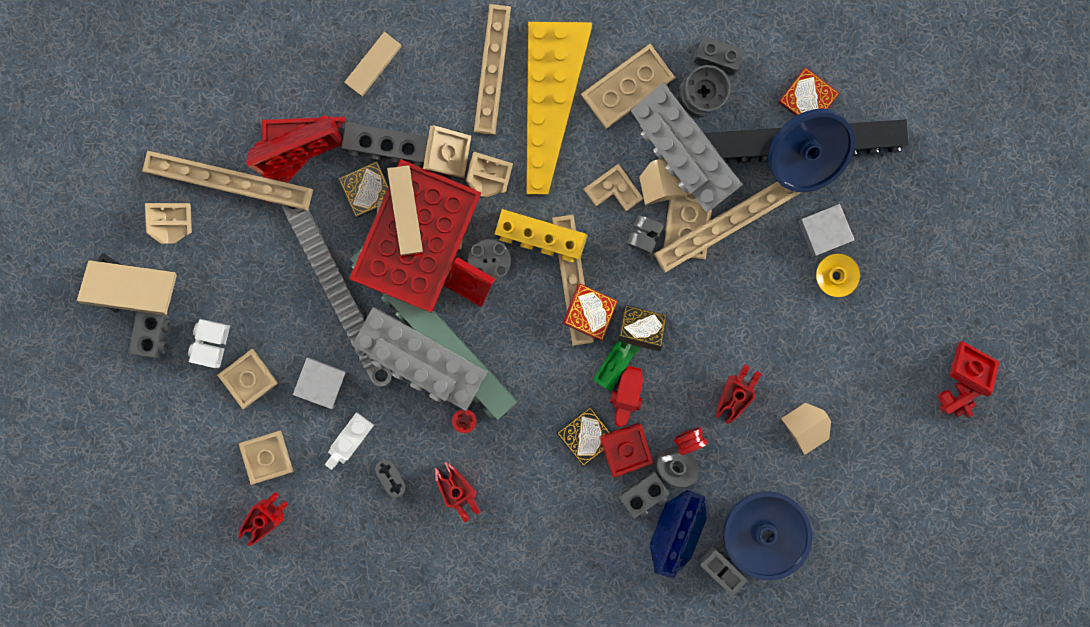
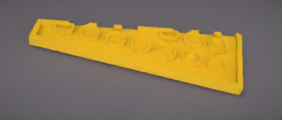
[527,22,592,195]

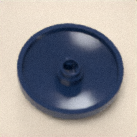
[768,109,855,192]
[723,491,812,580]

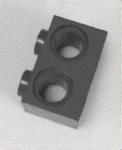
[694,36,745,76]
[129,311,171,358]
[618,470,670,519]
[697,545,748,597]

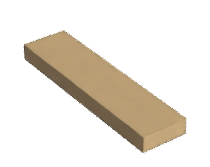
[387,165,423,256]

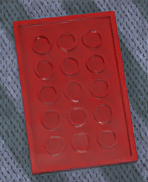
[349,159,482,313]

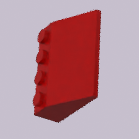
[246,116,343,177]

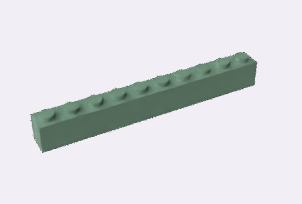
[350,247,517,420]

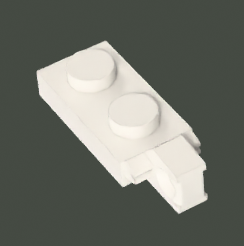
[325,412,374,470]

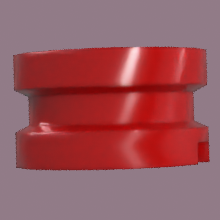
[673,427,708,455]

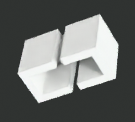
[188,319,230,368]

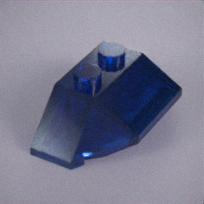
[650,490,707,578]

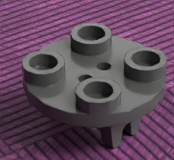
[468,239,511,282]

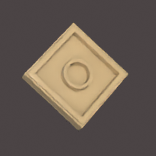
[423,125,471,178]
[217,349,279,409]
[238,430,294,485]

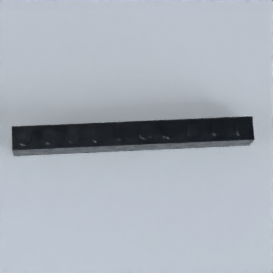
[704,119,909,164]

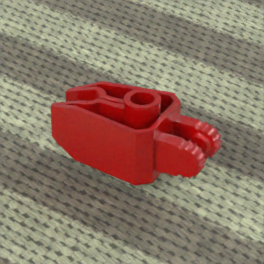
[716,364,761,424]
[610,366,643,428]
[435,462,481,523]
[238,492,289,546]

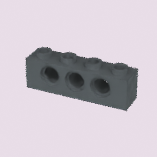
[342,122,428,168]

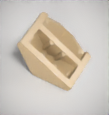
[466,152,513,197]
[639,159,688,205]
[145,203,192,244]
[781,403,831,455]

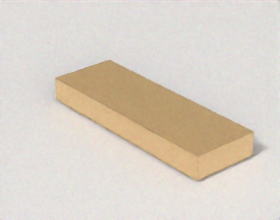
[345,32,402,96]

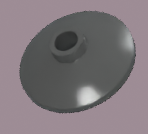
[657,447,698,488]

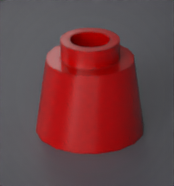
[452,409,477,433]

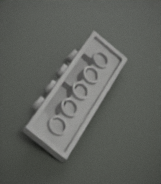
[630,82,743,212]
[352,307,488,411]

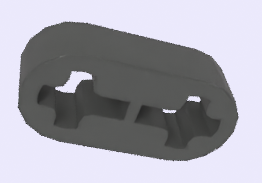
[375,459,407,498]

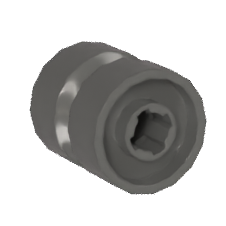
[626,215,663,254]

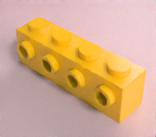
[495,209,587,262]

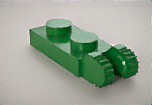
[593,341,640,392]

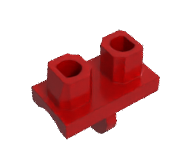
[937,382,981,418]

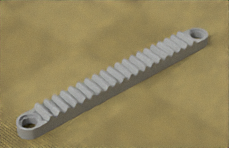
[282,205,393,387]

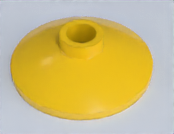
[816,254,860,297]

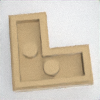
[583,164,644,211]

